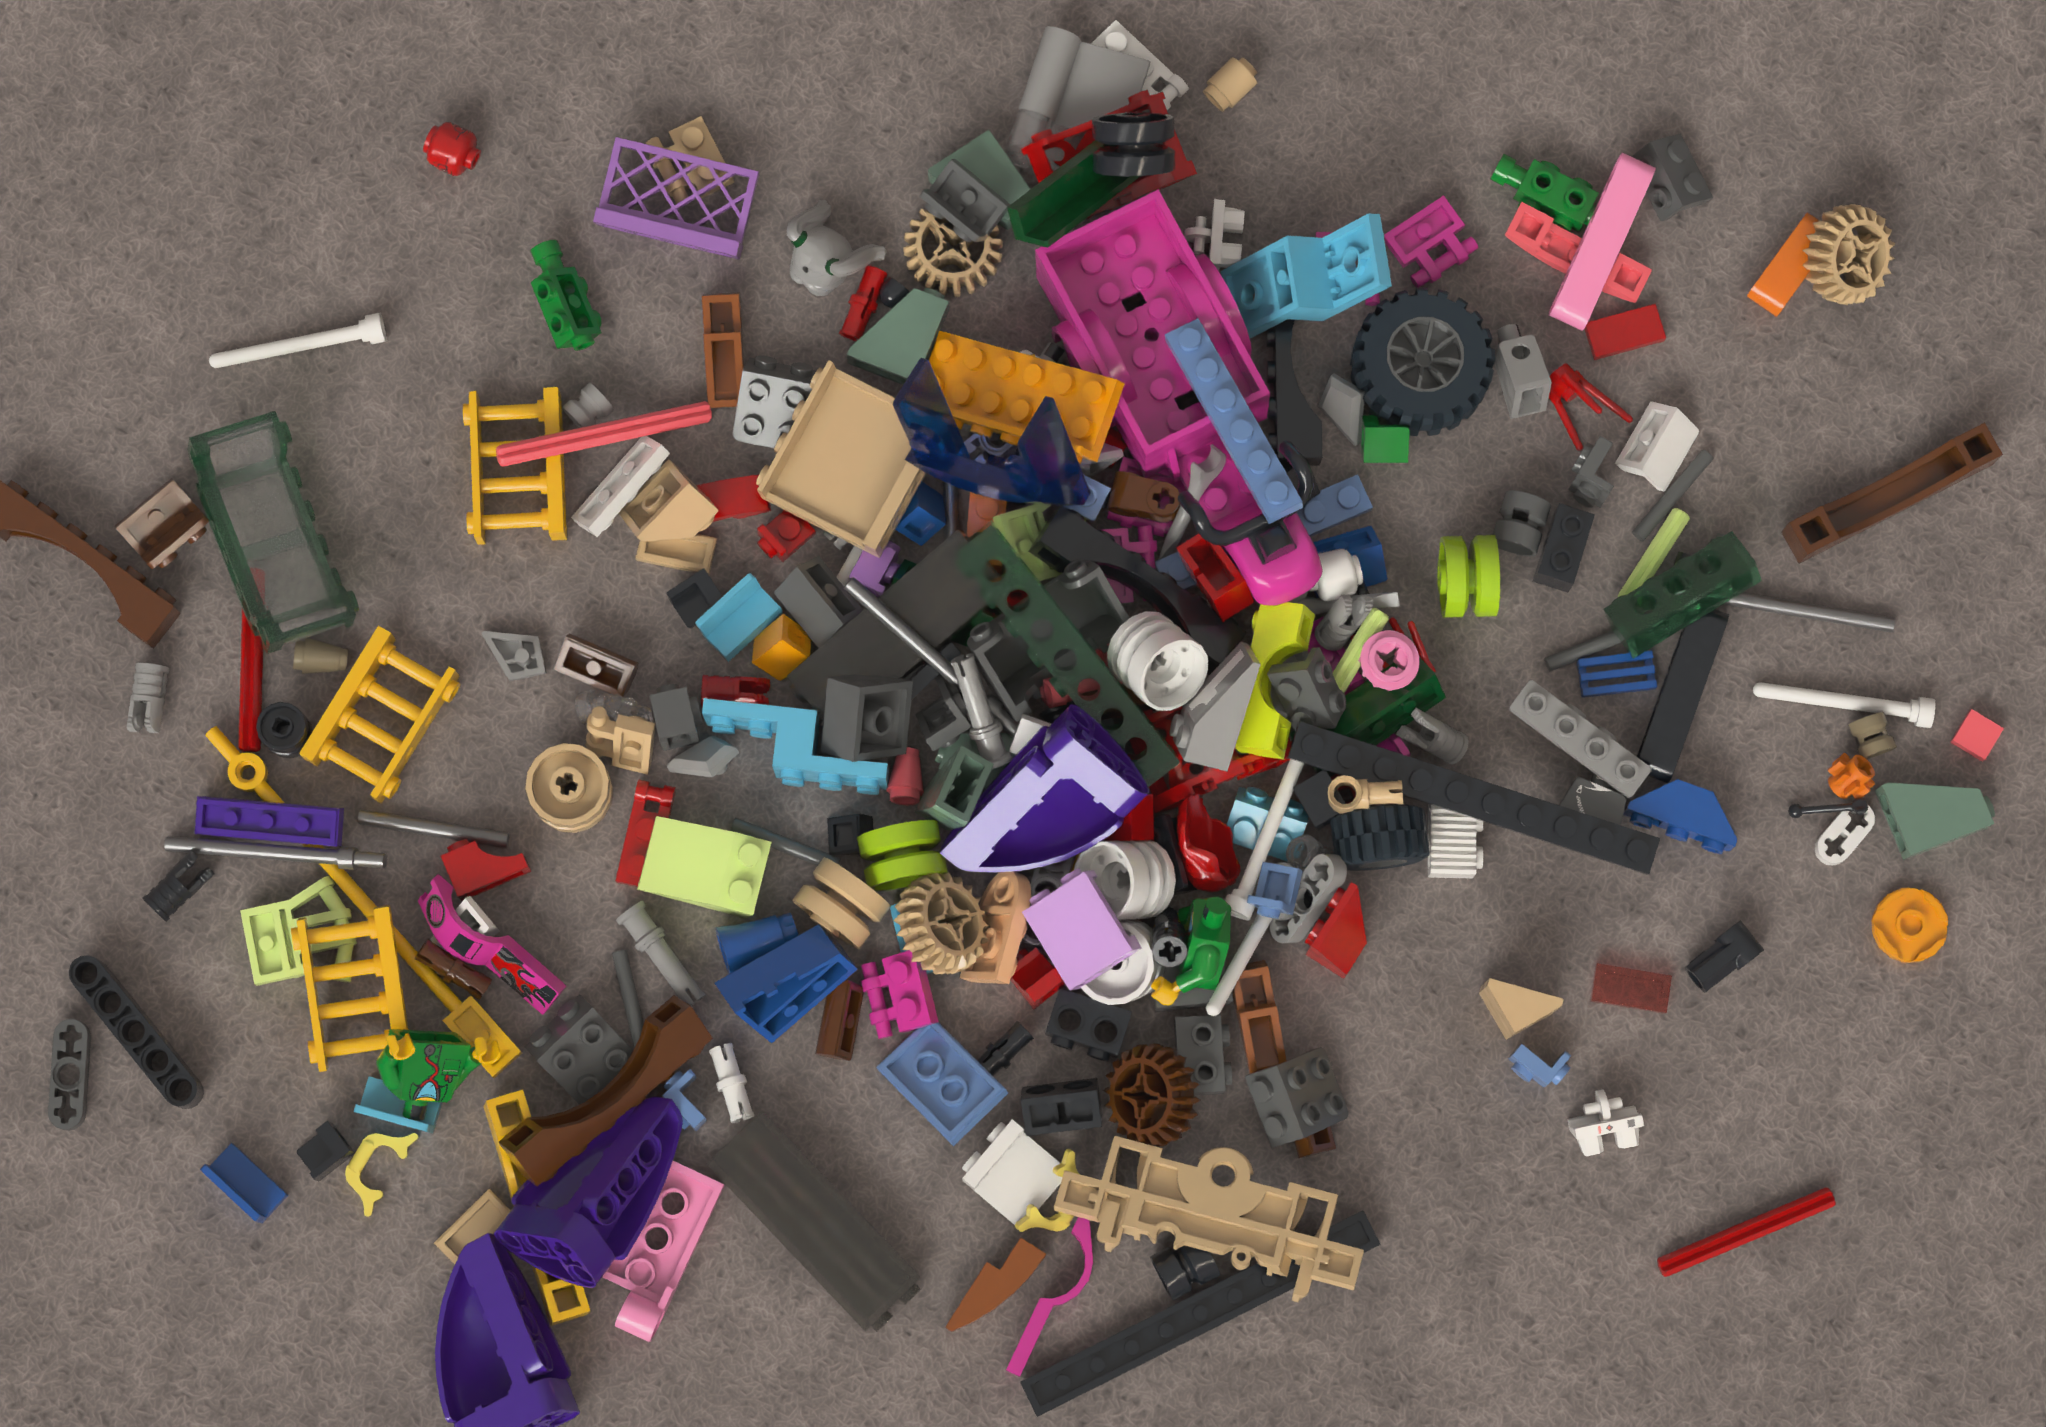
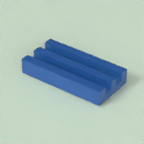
[1577,651,1658,698]

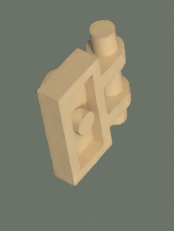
[646,116,734,204]
[586,706,655,775]

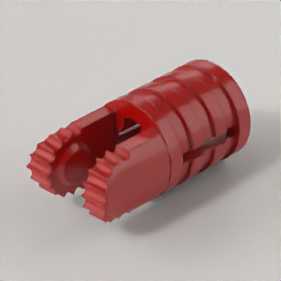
[701,675,771,708]

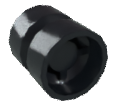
[256,702,313,759]
[1150,1245,1221,1300]

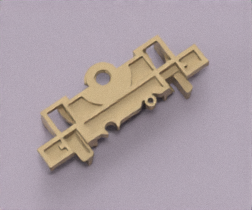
[1054,1136,1364,1303]

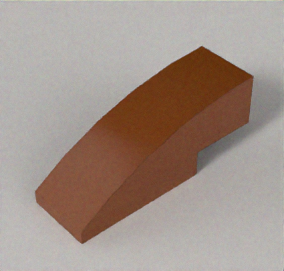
[702,292,744,408]
[1232,960,1287,1074]
[945,1237,1046,1332]

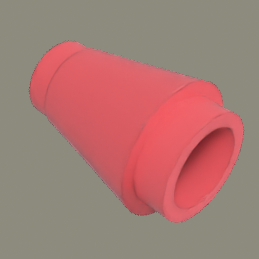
[886,747,924,806]

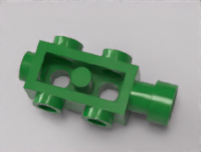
[1490,154,1599,232]
[530,240,602,351]

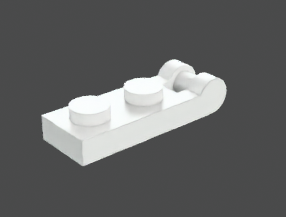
[1091,20,1189,110]

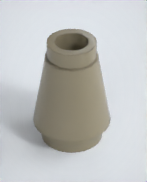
[293,637,348,674]

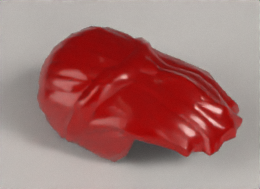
[1177,793,1241,893]

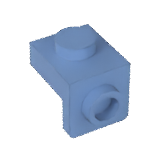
[1247,862,1303,919]
[1508,1044,1571,1088]
[662,1069,707,1131]

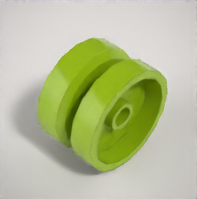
[1437,535,1500,618]
[857,820,948,892]

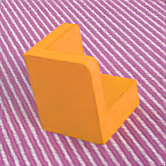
[752,614,811,681]

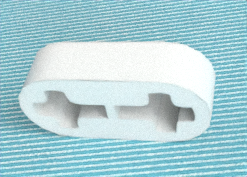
[1815,805,1875,866]

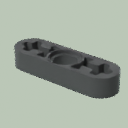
[48,1019,91,1131]

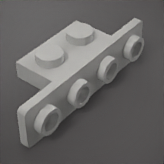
[1509,680,1651,798]

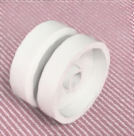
[1081,919,1165,1005]

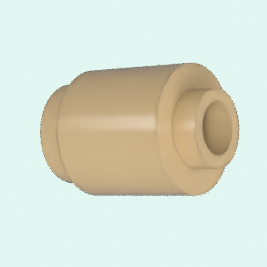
[1203,57,1257,112]

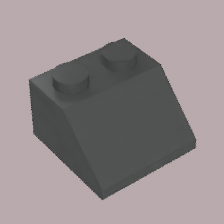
[821,674,913,762]

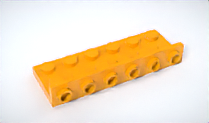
[902,331,1125,464]

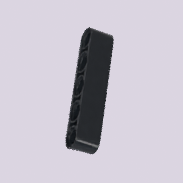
[1637,602,1729,783]
[69,955,204,1109]

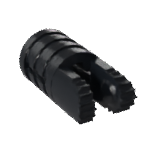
[142,850,215,922]
[1152,906,1187,967]

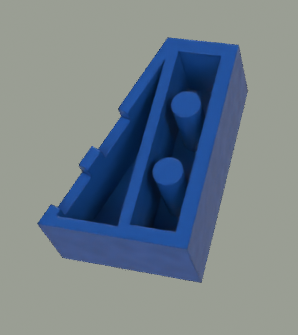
[714,924,858,1043]

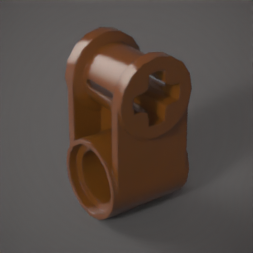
[1107,471,1181,523]

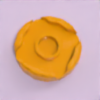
[1871,888,1948,963]

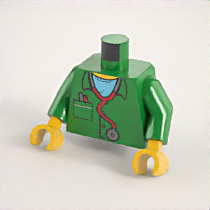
[1151,897,1231,1006]
[376,1029,500,1121]

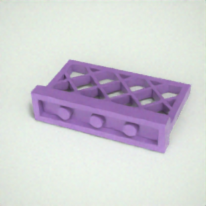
[593,137,759,260]

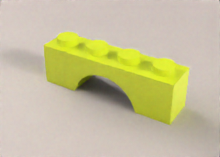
[1235,602,1315,760]

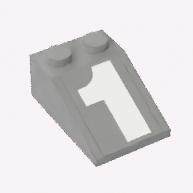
[1170,642,1261,771]

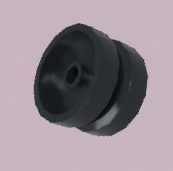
[1092,112,1175,176]

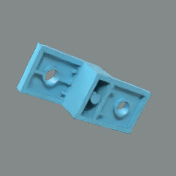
[1221,213,1392,338]
[702,698,889,795]

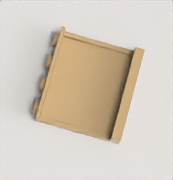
[756,360,950,558]

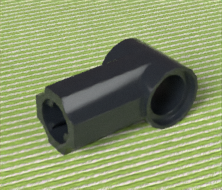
[1685,920,1764,993]

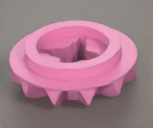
[1358,630,1419,691]

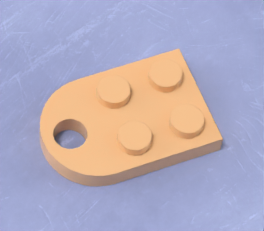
[960,872,1031,984]

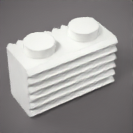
[1428,804,1483,879]

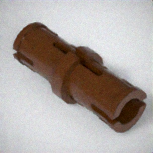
[415,939,492,999]

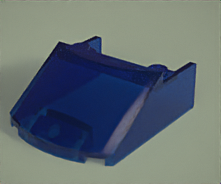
[893,358,1091,506]

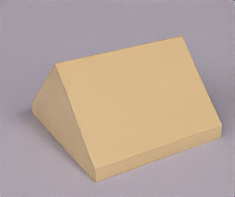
[1479,978,1564,1040]

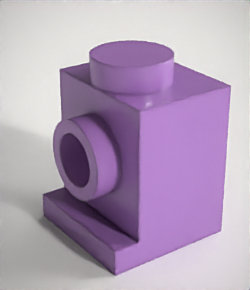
[849,541,901,601]

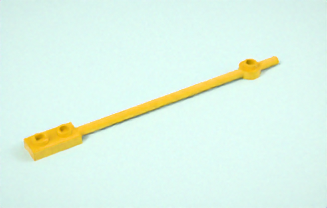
[205,726,522,1078]

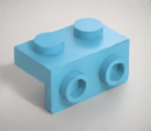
[1227,787,1309,863]

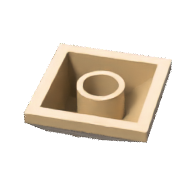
[619,459,719,542]

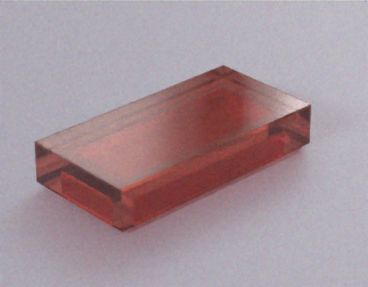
[1590,963,1672,1014]

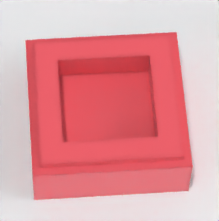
[1950,709,2004,762]

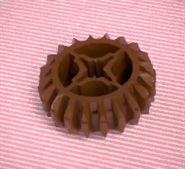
[1102,1043,1201,1147]

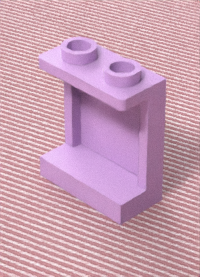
[1022,868,1142,991]

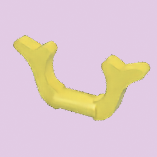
[345,1133,419,1217]
[1015,1148,1079,1232]

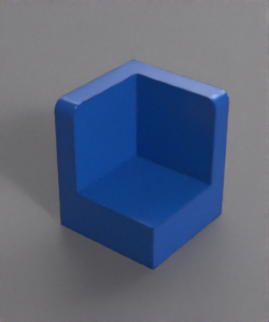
[895,481,946,546]

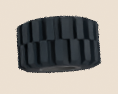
[1330,804,1430,871]

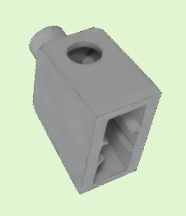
[1495,324,1552,419]

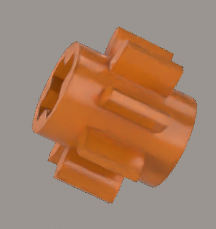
[1828,753,1875,799]

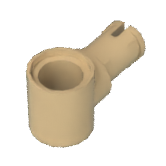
[1328,775,1403,814]

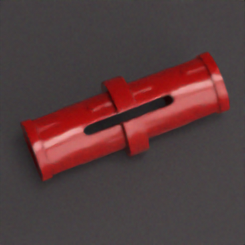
[839,265,887,342]

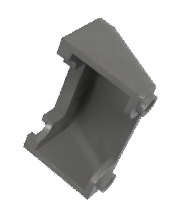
[967,559,1129,722]

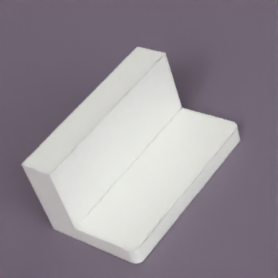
[1615,401,1699,492]

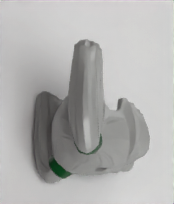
[787,200,887,296]

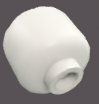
[1309,549,1363,601]

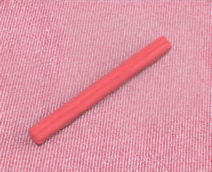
[496,401,712,467]

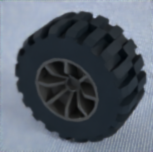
[1350,288,1495,436]

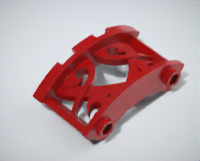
[1021,90,1197,221]
[1123,706,1292,813]

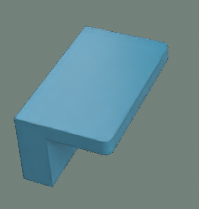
[695,573,783,662]
[354,1076,442,1134]

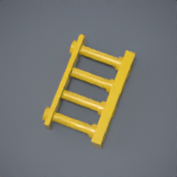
[463,387,567,545]
[299,625,460,804]
[291,905,409,1072]

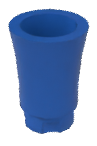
[715,913,798,974]

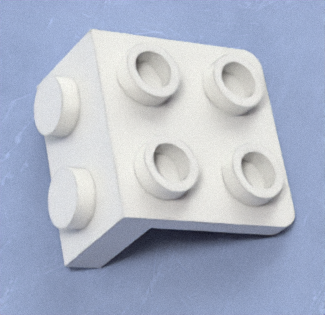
[962,1119,1062,1225]

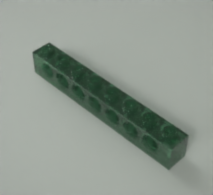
[954,520,1180,787]

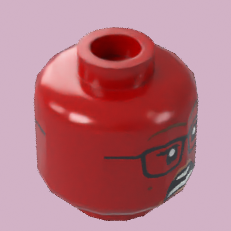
[423,122,481,176]

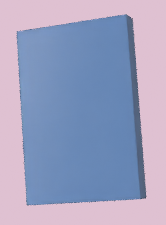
[876,1022,1008,1146]

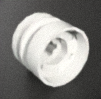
[1107,611,1208,711]
[1074,840,1176,921]

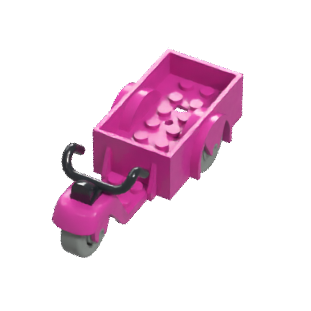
[1035,189,1323,605]

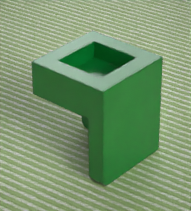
[1361,415,1410,463]

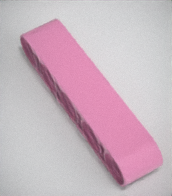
[1548,153,1656,331]

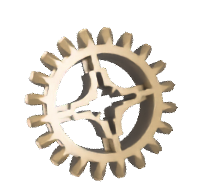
[1802,204,1895,305]
[903,209,1003,298]
[893,872,990,975]

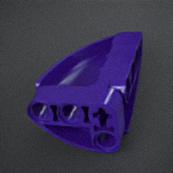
[940,705,1149,872]
[494,1097,683,1288]
[435,1233,580,1427]

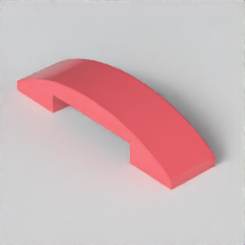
[1505,202,1652,303]

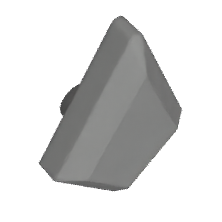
[1318,373,1365,446]
[482,631,546,682]
[666,735,739,777]

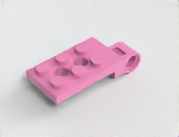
[603,1161,725,1342]

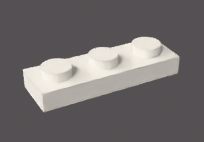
[571,436,670,537]

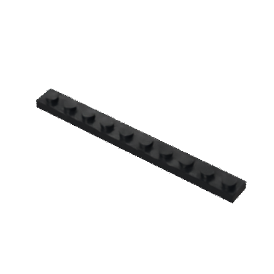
[1287,721,1660,875]
[1020,1210,1381,1417]

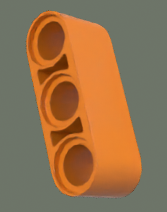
[1746,212,1820,317]

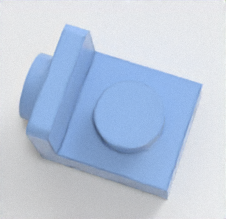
[1062,472,1111,521]

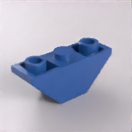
[1623,779,1738,854]

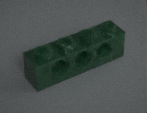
[1604,531,1762,659]

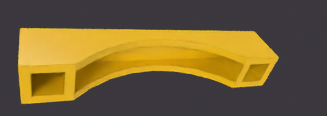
[484,1090,590,1326]

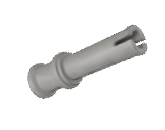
[951,653,1012,769]
[616,901,706,1006]

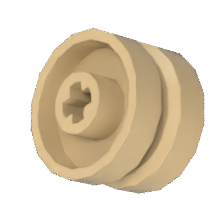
[525,743,613,833]
[793,857,891,950]

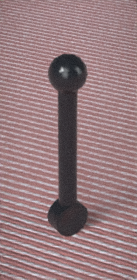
[1788,798,1868,818]

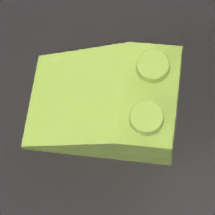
[637,816,772,918]

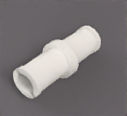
[709,1043,755,1123]

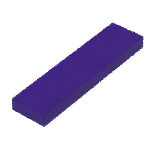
[195,796,344,847]

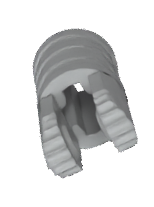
[1315,595,1374,651]
[127,663,170,733]
[1397,708,1469,764]

